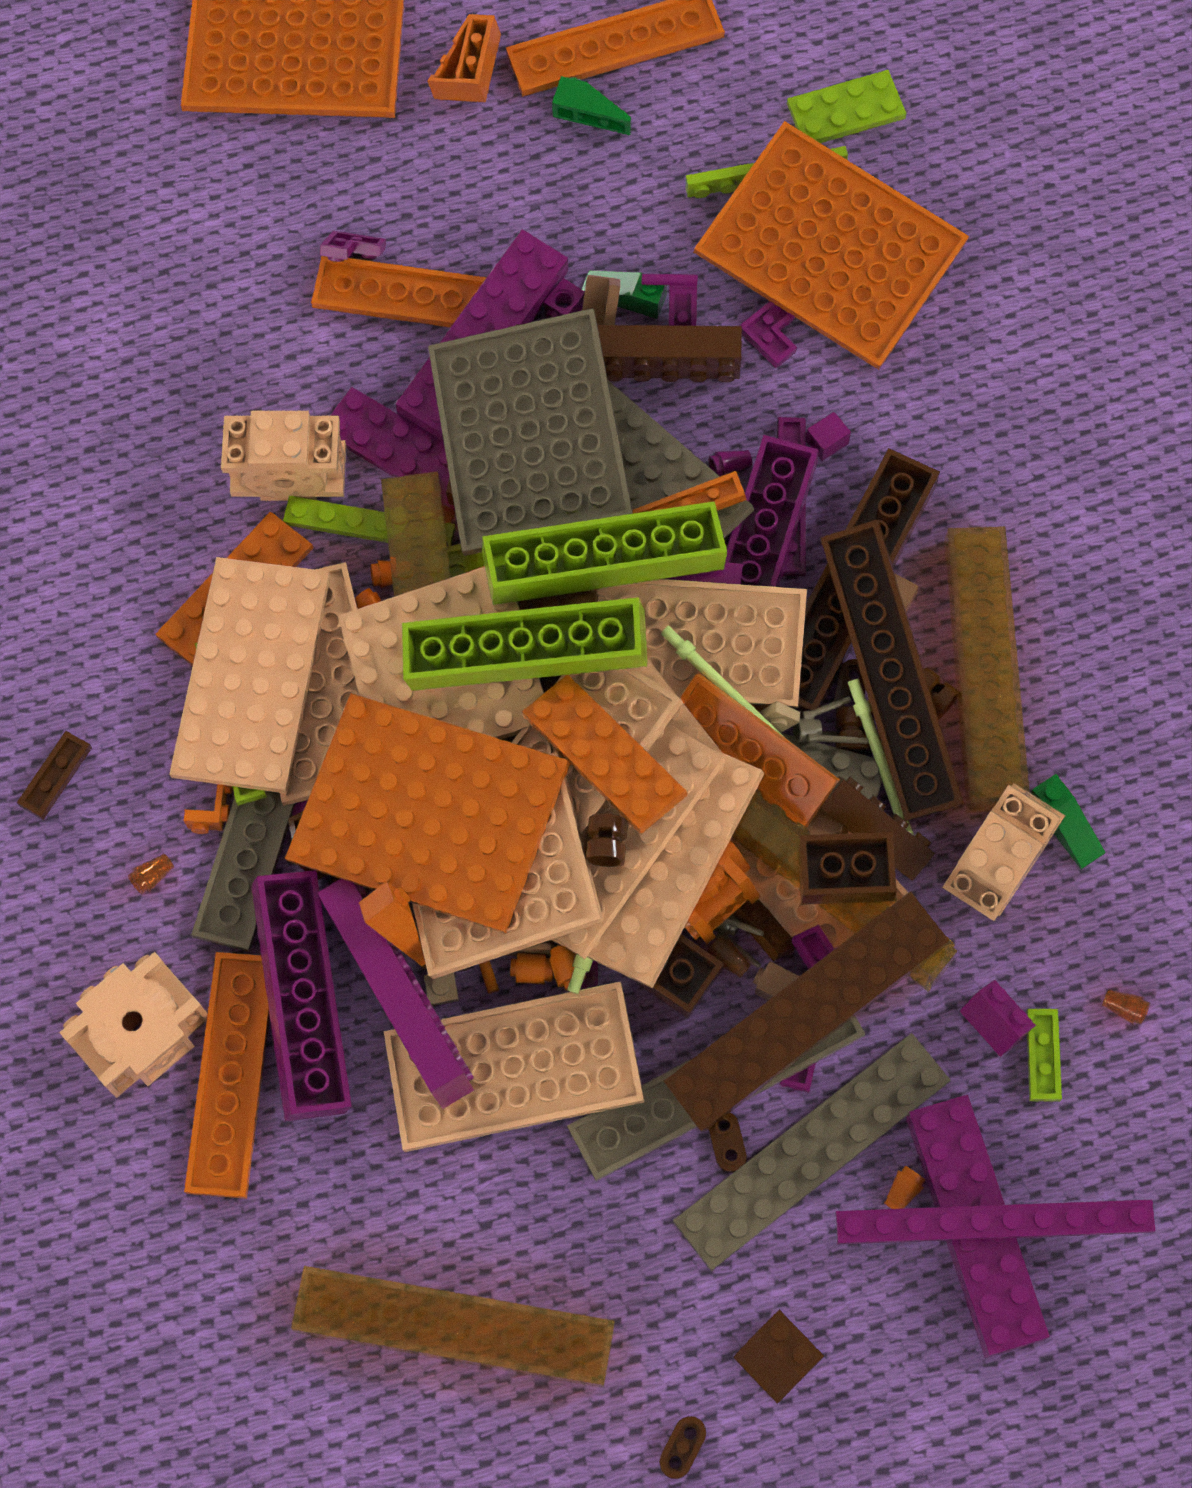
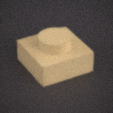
[759,701,800,733]
[424,972,459,1006]

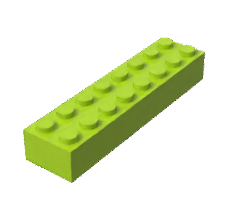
[482,501,727,605]
[402,597,647,691]

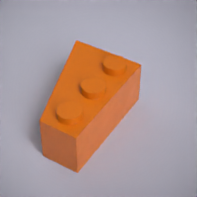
[427,14,501,102]

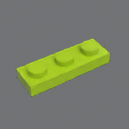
[1026,1009,1062,1102]

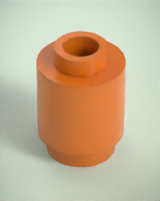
[549,945,586,991]
[510,953,553,985]

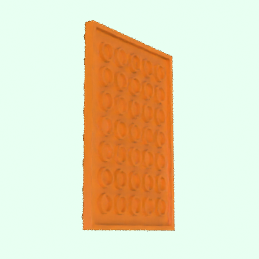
[181,0,405,118]
[693,121,969,370]
[285,693,570,934]

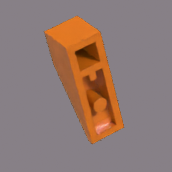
[359,881,426,966]

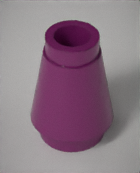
[708,450,752,477]

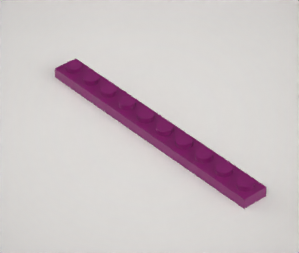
[835,1199,1156,1245]

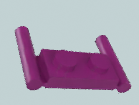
[642,274,698,326]

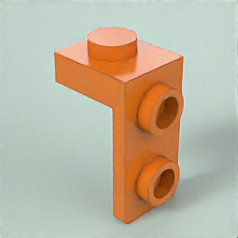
[183,784,233,834]

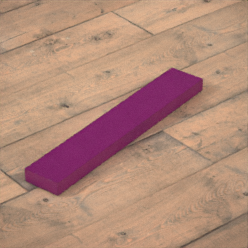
[777,417,806,576]

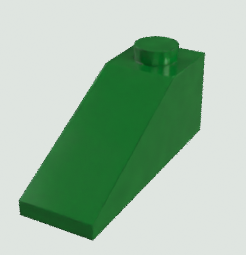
[552,76,631,135]
[582,270,667,319]
[1031,774,1106,870]

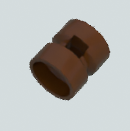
[924,667,960,720]
[835,706,874,756]
[585,814,628,867]

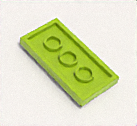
[787,70,907,143]

